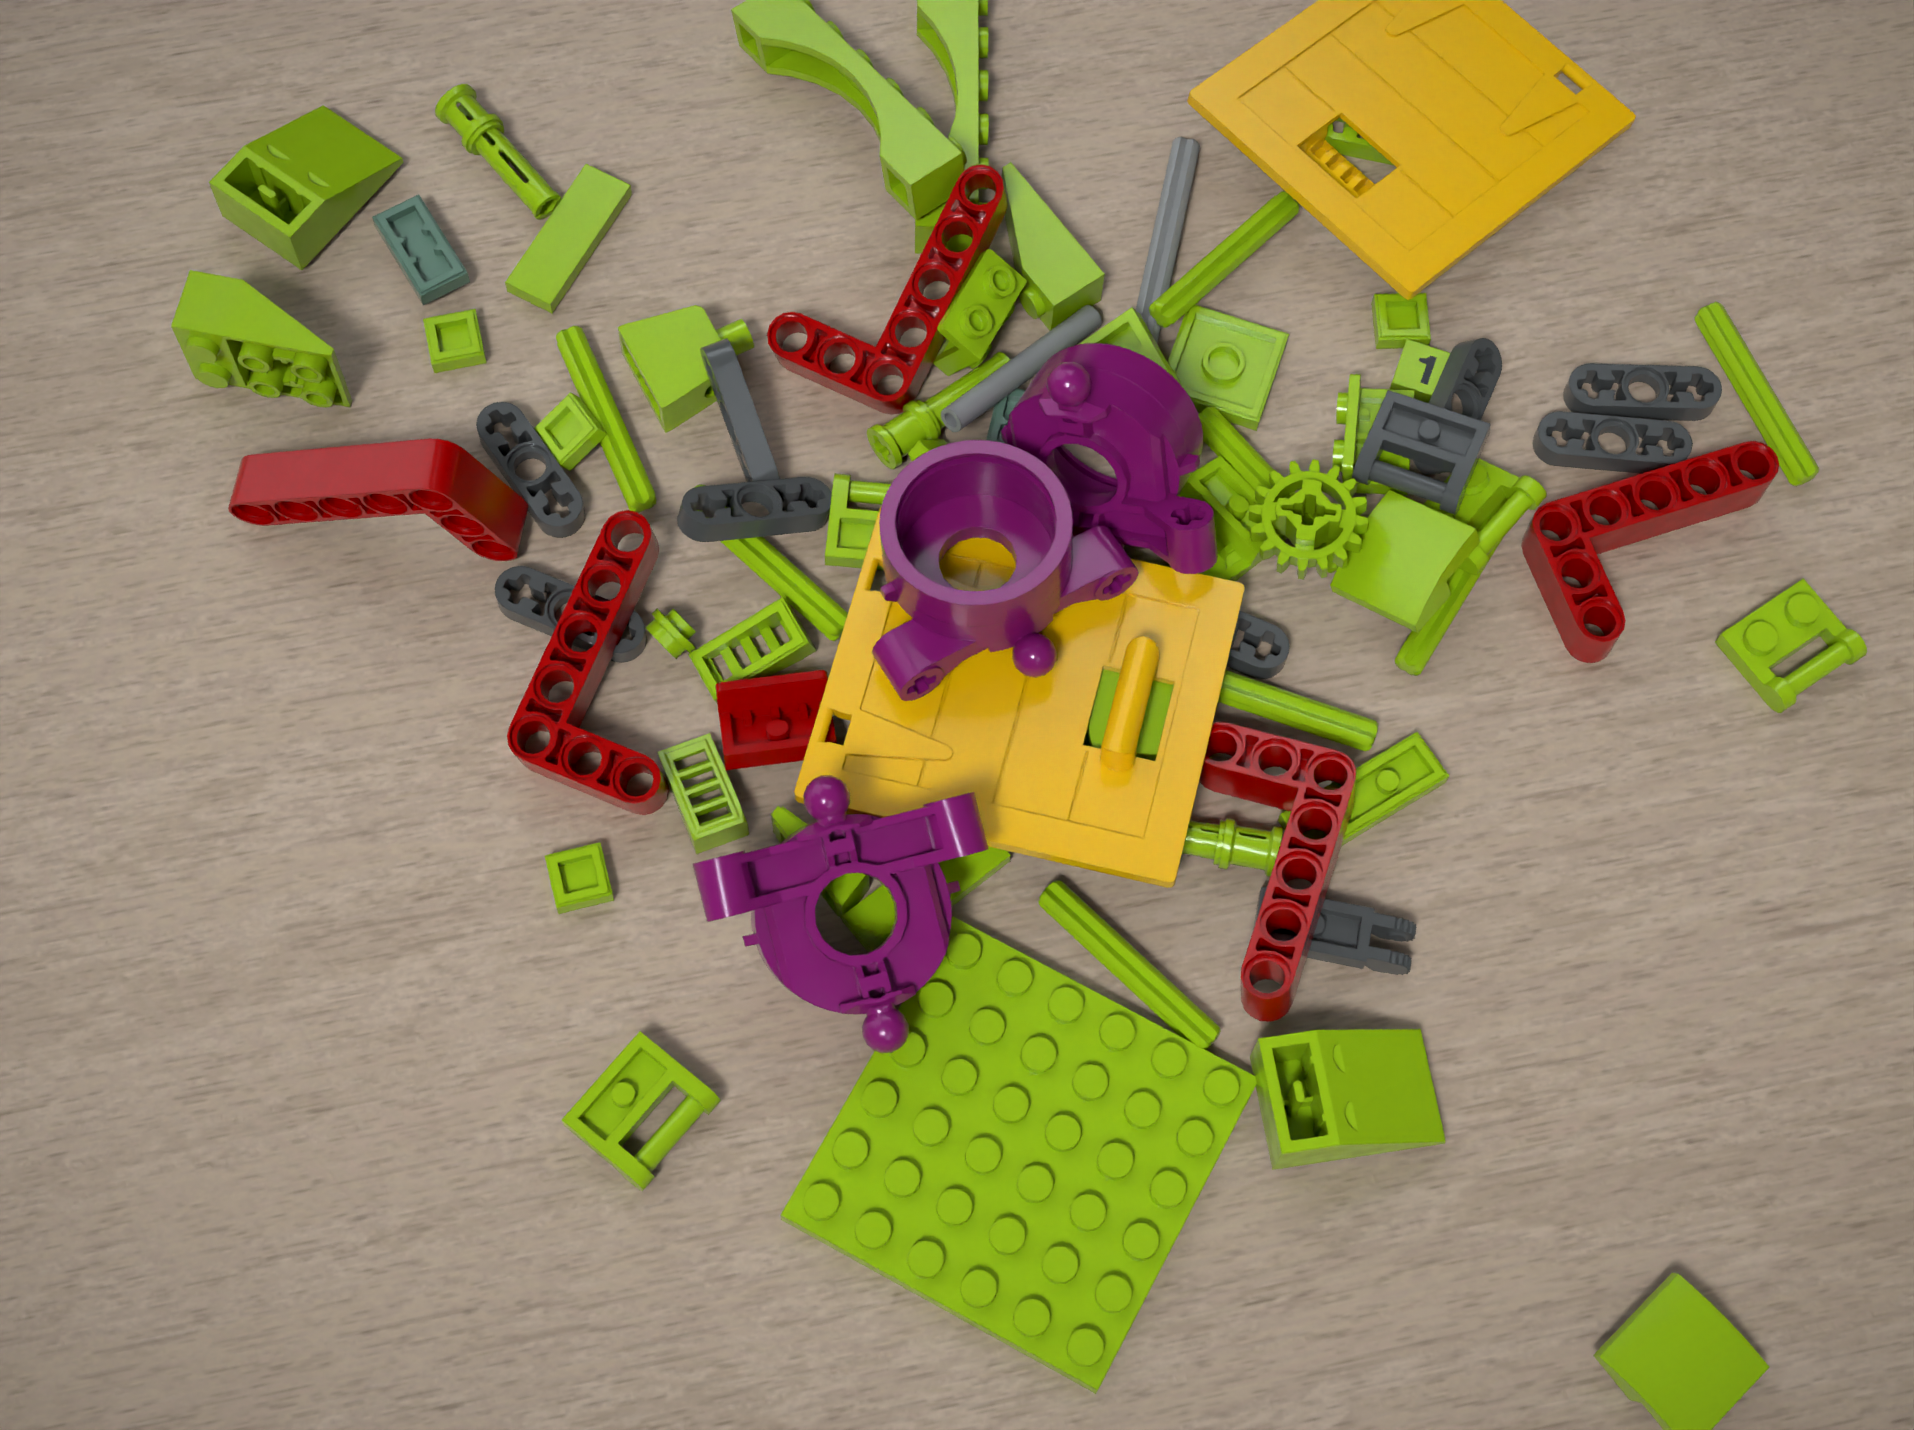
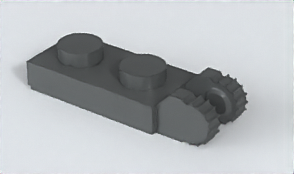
[1253,887,1417,975]

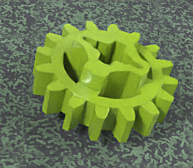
[1249,459,1369,580]

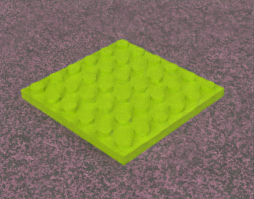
[781,916,1257,1394]

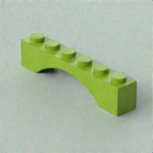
[731,0,967,221]
[915,0,989,254]

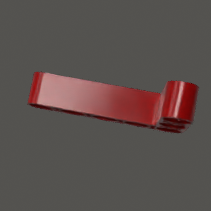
[767,164,1008,415]
[228,438,528,561]
[1521,441,1779,663]
[507,510,669,815]
[1199,722,1356,1022]

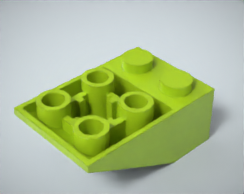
[209,105,404,270]
[171,270,352,408]
[1250,1029,1446,1170]

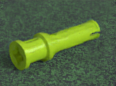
[435,84,562,220]
[867,352,1010,469]
[1182,818,1283,877]

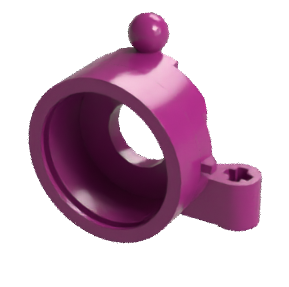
[1001,343,1218,574]
[872,440,1139,701]
[693,775,989,1053]

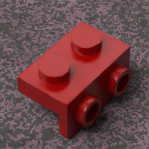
[715,670,837,770]

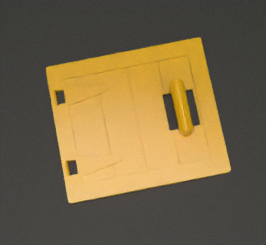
[1187,0,1636,300]
[794,506,1245,888]

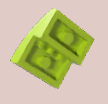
[1179,455,1287,581]
[1330,490,1480,633]
[1593,1272,1769,1430]

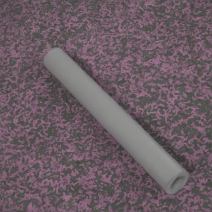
[941,305,1102,432]

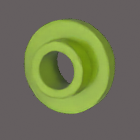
[645,608,696,659]

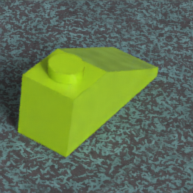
[1002,162,1105,331]

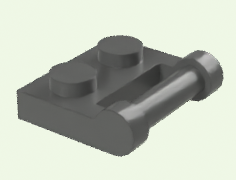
[1352,390,1491,515]

